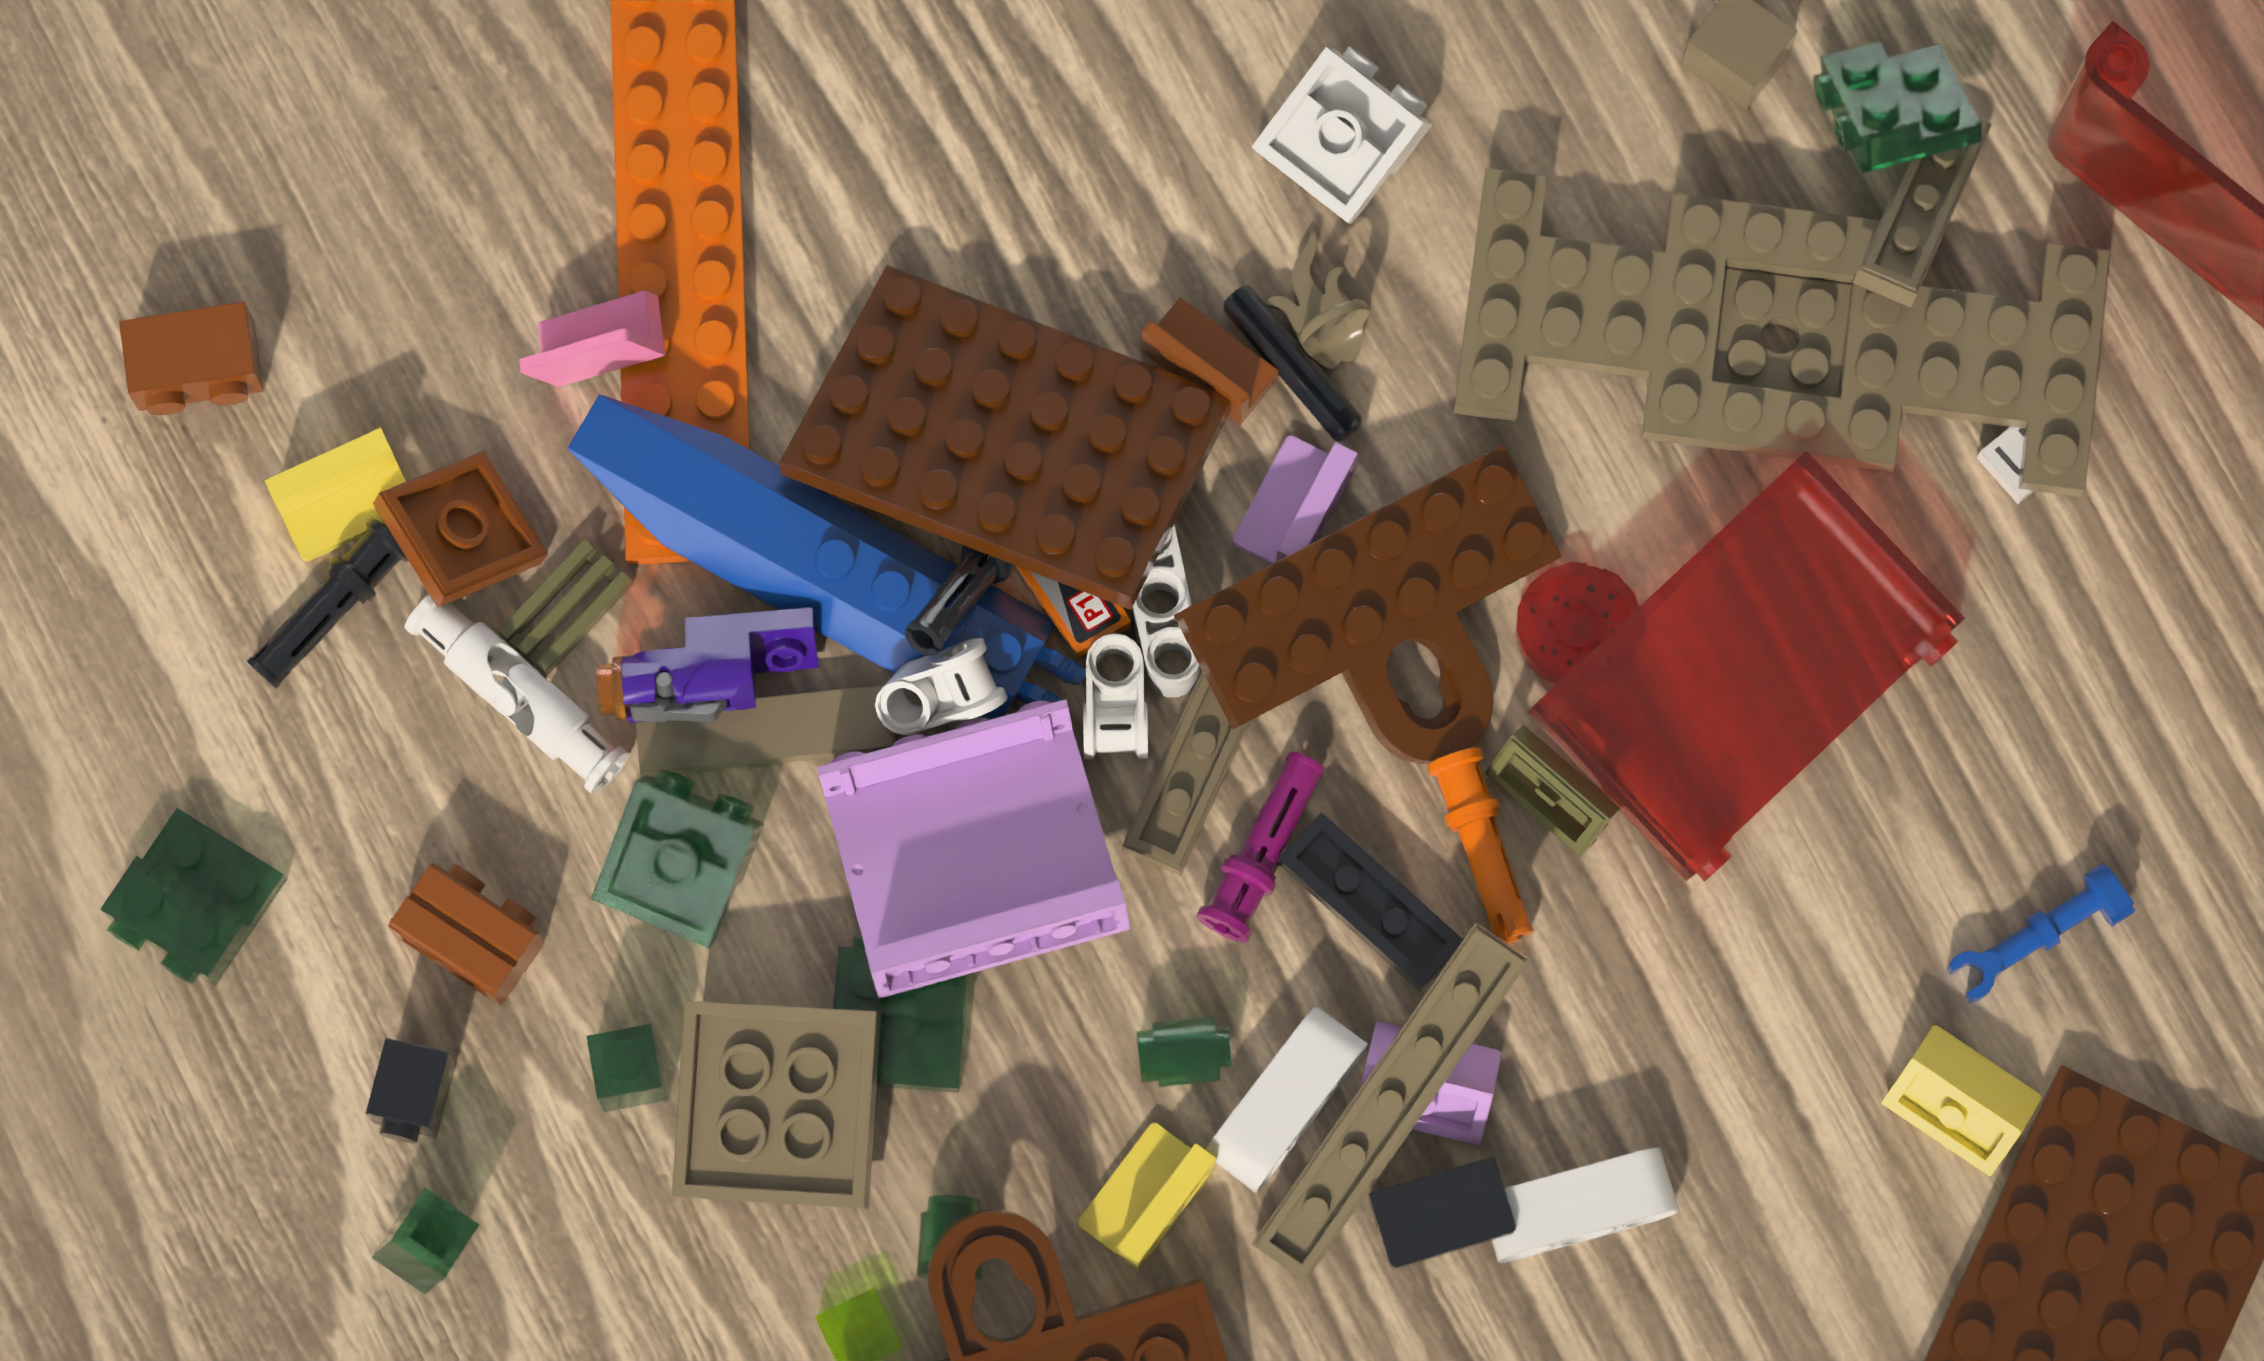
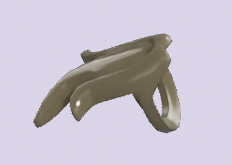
[1264,233,1370,371]

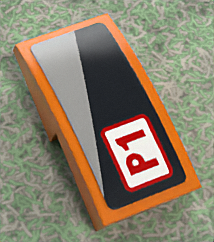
[1015,565,1131,659]

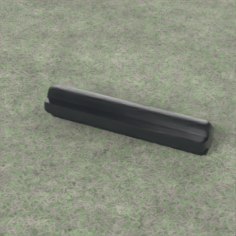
[1223,285,1362,442]

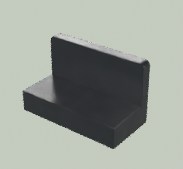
[1369,1156,1516,1269]

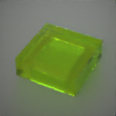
[814,1288,902,1361]

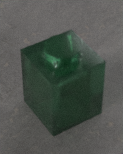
[586,1024,668,1112]
[371,1187,480,1294]

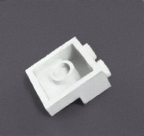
[1252,46,1432,224]

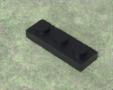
[1277,812,1463,992]

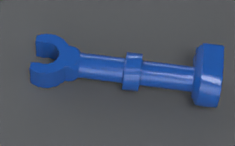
[1947,863,2135,1003]

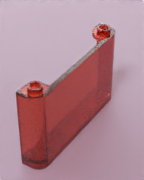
[2048,21,2264,328]
[1527,451,1965,882]

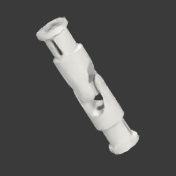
[404,594,631,795]

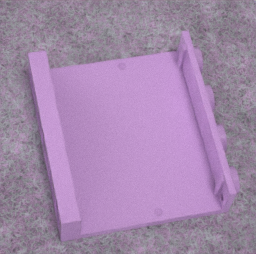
[816,699,1130,998]

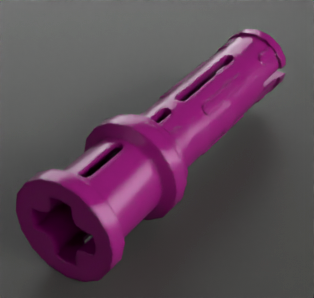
[1196,751,1325,943]

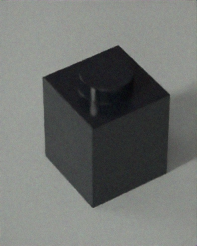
[366,1038,456,1144]

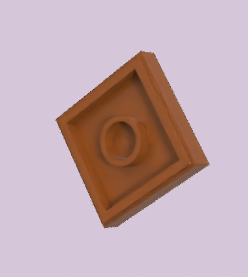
[373,451,548,608]

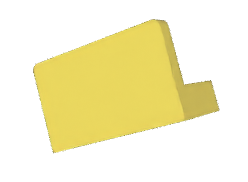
[264,428,406,562]
[1881,1025,2042,1177]
[1078,1123,1217,1272]

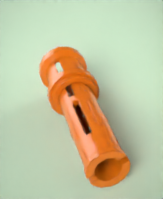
[1426,747,1535,943]

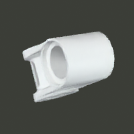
[1083,633,1148,760]
[875,638,1008,735]

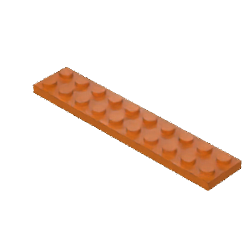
[610,0,751,565]

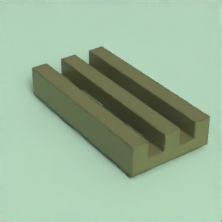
[498,538,633,676]
[1484,725,1620,857]

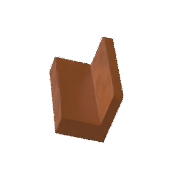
[1141,297,1279,425]

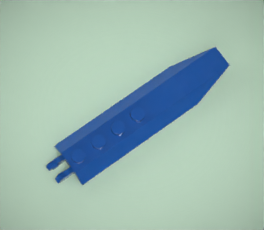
[567,394,1086,720]

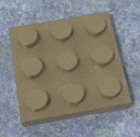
[672,1001,881,1209]

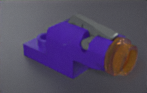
[597,607,819,723]

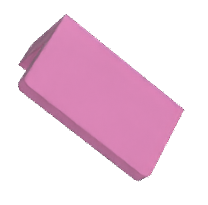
[519,290,665,387]

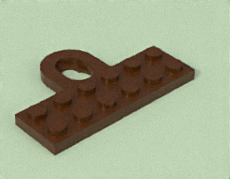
[1173,444,1562,764]
[927,1209,1227,1361]

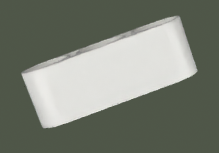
[1130,525,1201,697]
[1206,1006,1369,1193]
[1492,1148,1680,1263]

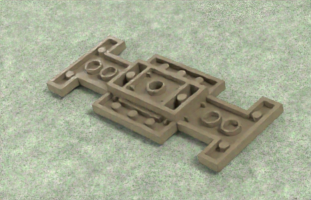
[1453,168,2110,497]

